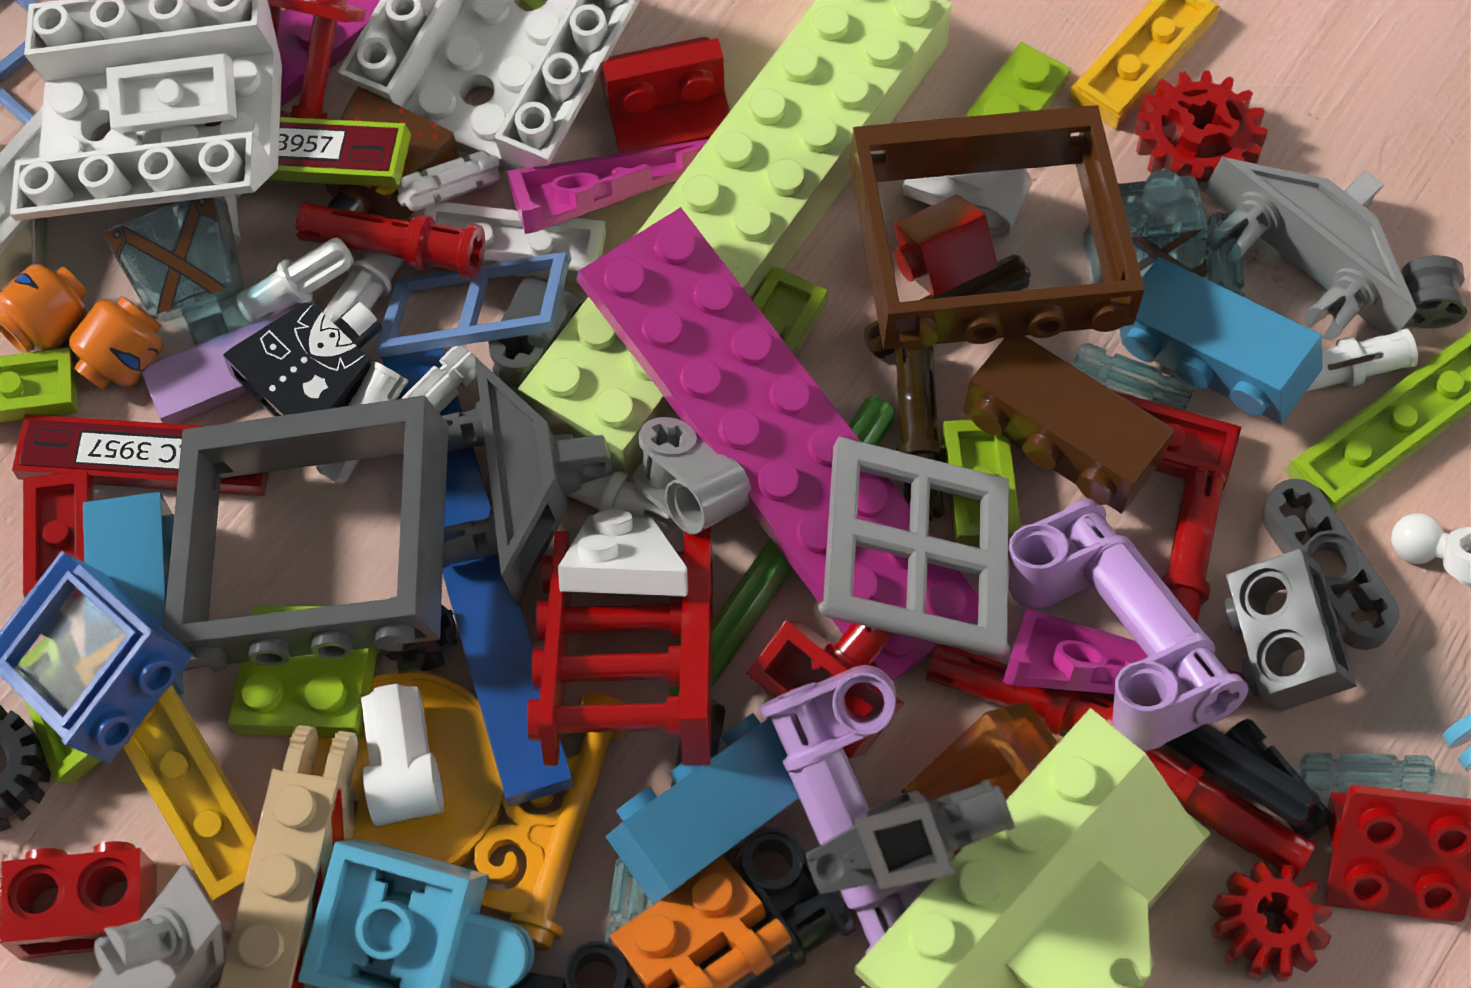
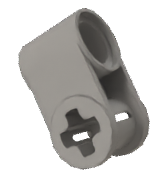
[633,417,752,534]

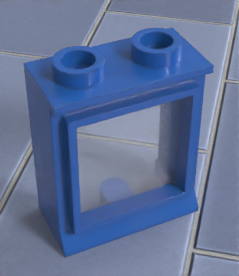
[0,551,193,764]

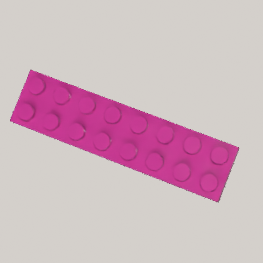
[576,207,979,682]

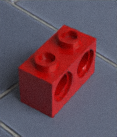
[0,841,157,959]

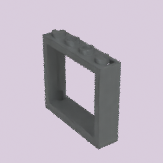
[164,395,448,673]

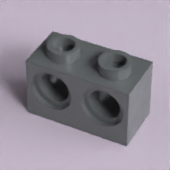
[1225,548,1357,711]

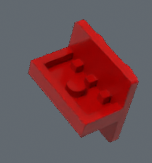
[599,37,730,153]
[1325,785,1471,922]

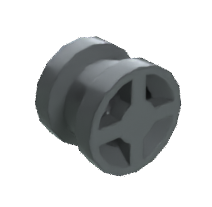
[1401,255,1467,329]

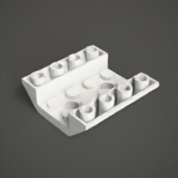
[10,0,282,221]
[337,0,640,171]

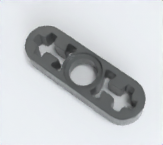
[1262,479,1399,650]

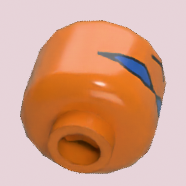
[0,264,88,353]
[69,296,163,390]

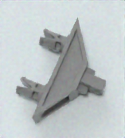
[1203,157,1417,340]
[89,863,233,988]

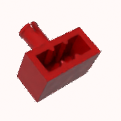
[745,596,904,759]

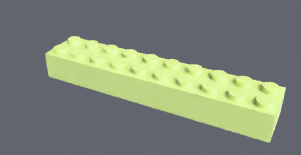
[517,0,952,478]

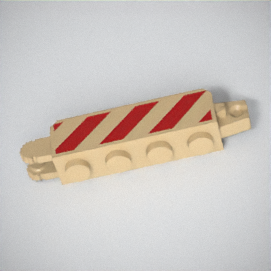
[219,725,359,988]

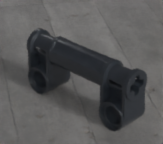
[564,828,855,988]

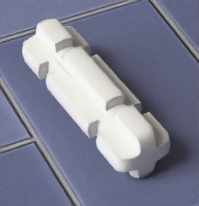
[397,151,500,212]
[401,345,477,413]

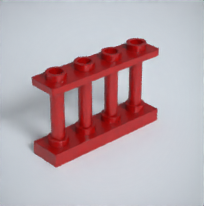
[527,527,714,766]

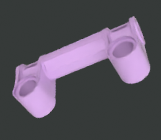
[1008,498,1248,751]
[759,665,956,954]

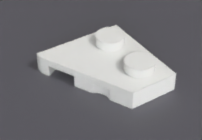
[558,509,688,596]

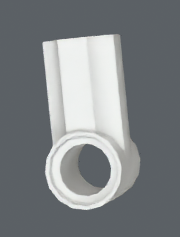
[902,169,1032,239]
[361,684,444,827]

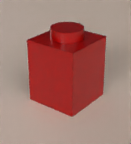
[894,194,998,297]

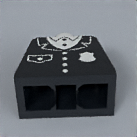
[223,301,382,417]

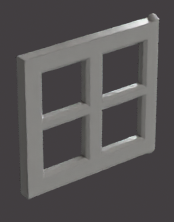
[818,437,1011,658]

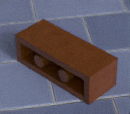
[963,336,1174,514]

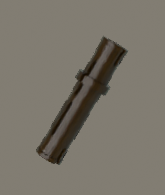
[894,346,946,521]

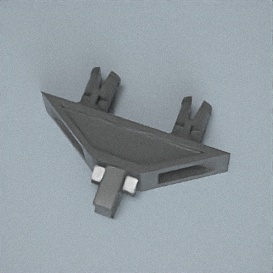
[442,357,613,606]
[806,779,1015,894]

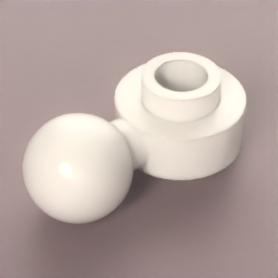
[1391,513,1471,587]

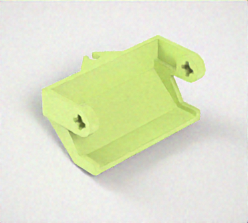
[855,708,1211,988]

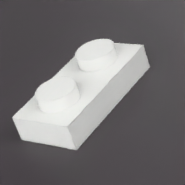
[106,53,237,133]

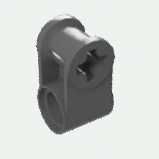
[488,275,586,396]

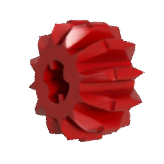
[1211,861,1332,983]

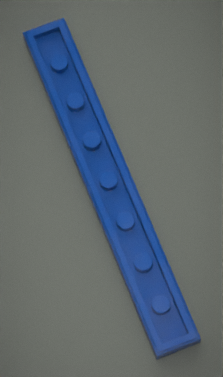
[381,348,574,807]

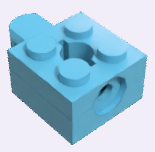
[298,838,535,988]

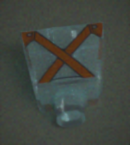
[1083,170,1208,284]
[101,196,244,346]

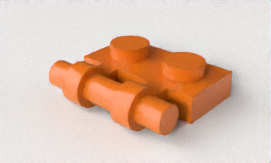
[609,856,792,988]

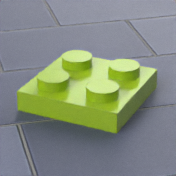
[227,606,379,738]

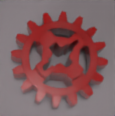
[1134,70,1268,194]

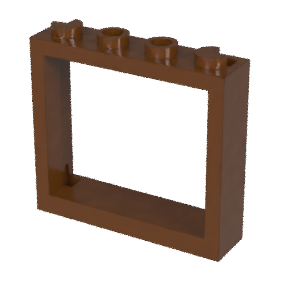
[849,105,1145,350]

